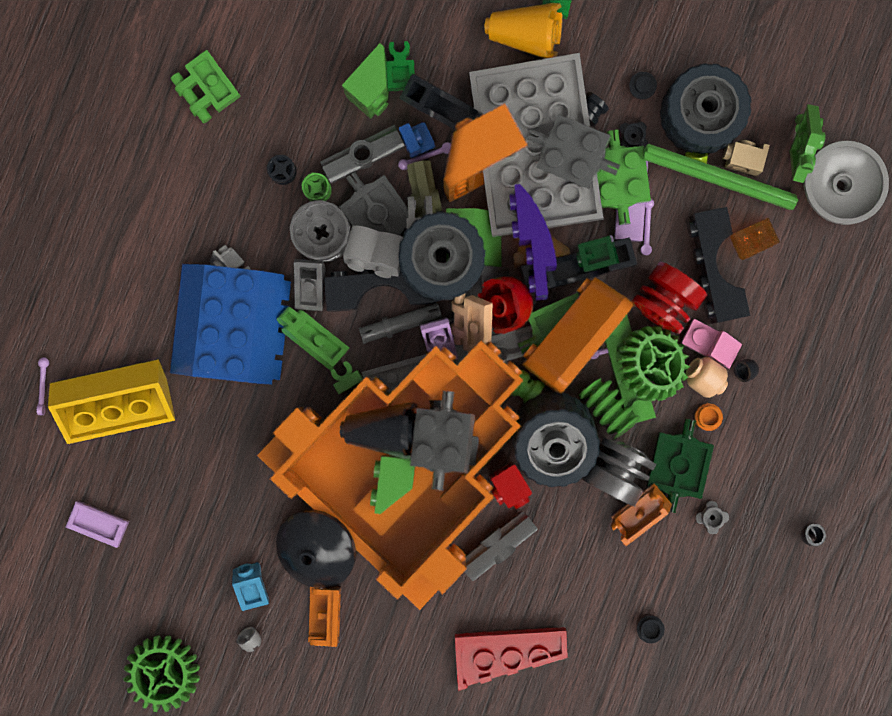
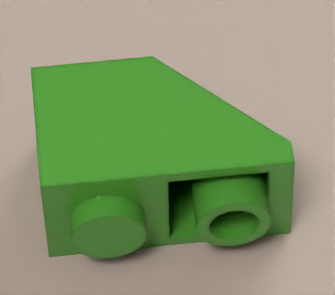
[370,455,415,514]

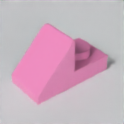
[680,319,742,369]

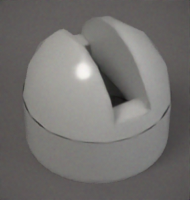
[236,627,261,652]

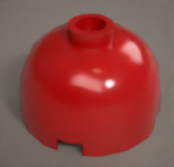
[477,276,533,334]

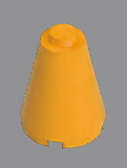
[485,3,562,59]

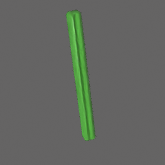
[642,144,798,210]

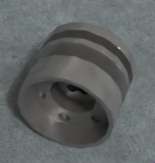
[290,200,351,262]
[582,437,656,507]

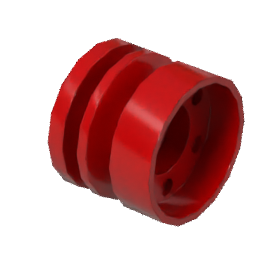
[631,261,707,334]

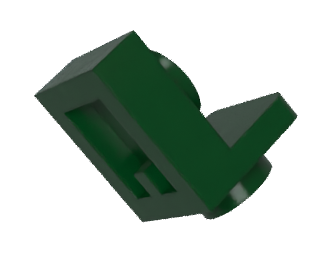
[576,236,619,272]

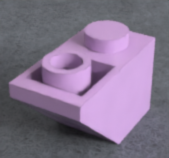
[420,317,458,360]

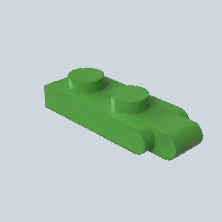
[277,307,349,371]

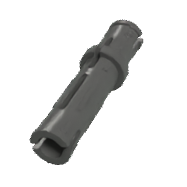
[359,303,442,344]

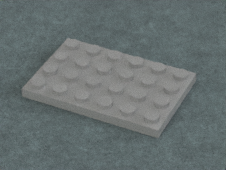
[469,53,604,237]

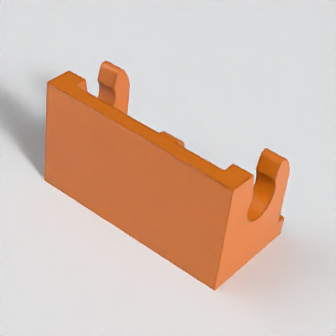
[611,483,672,546]
[308,586,341,647]

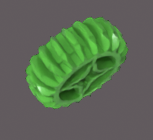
[616,326,690,401]
[124,635,200,712]

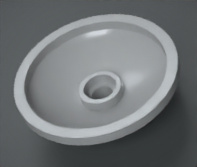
[804,141,889,225]

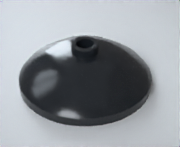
[276,510,356,589]

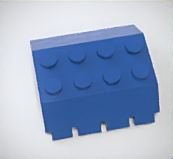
[170,264,291,385]

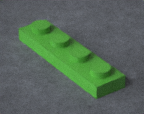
[605,315,656,423]

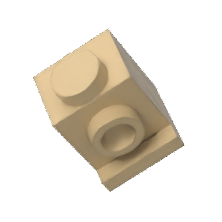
[723,140,770,176]

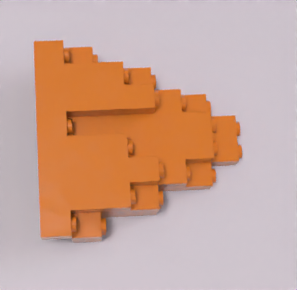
[257,341,523,610]

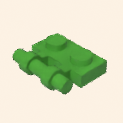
[170,50,241,124]

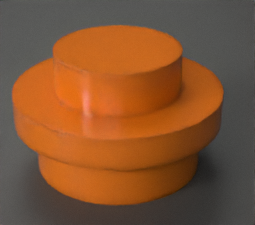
[694,403,723,431]

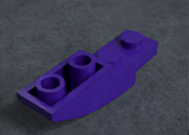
[509,184,557,300]

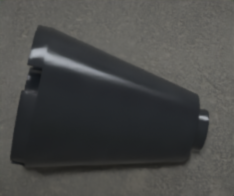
[340,402,418,460]

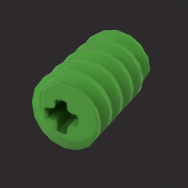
[579,378,640,440]

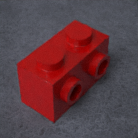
[489,462,533,509]

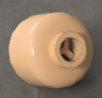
[686,357,728,398]

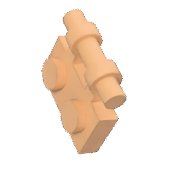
[451,293,492,352]

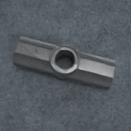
[320,125,405,184]
[464,510,538,581]

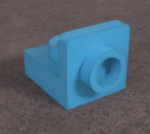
[232,563,269,611]

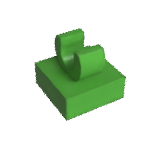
[331,361,364,394]

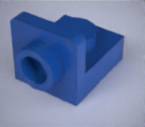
[399,122,435,159]

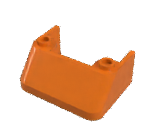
[444,104,528,202]
[521,277,634,393]

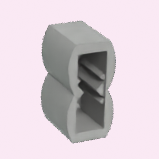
[343,225,403,278]

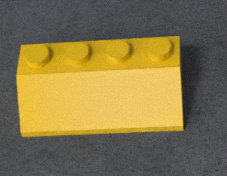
[48,359,175,444]

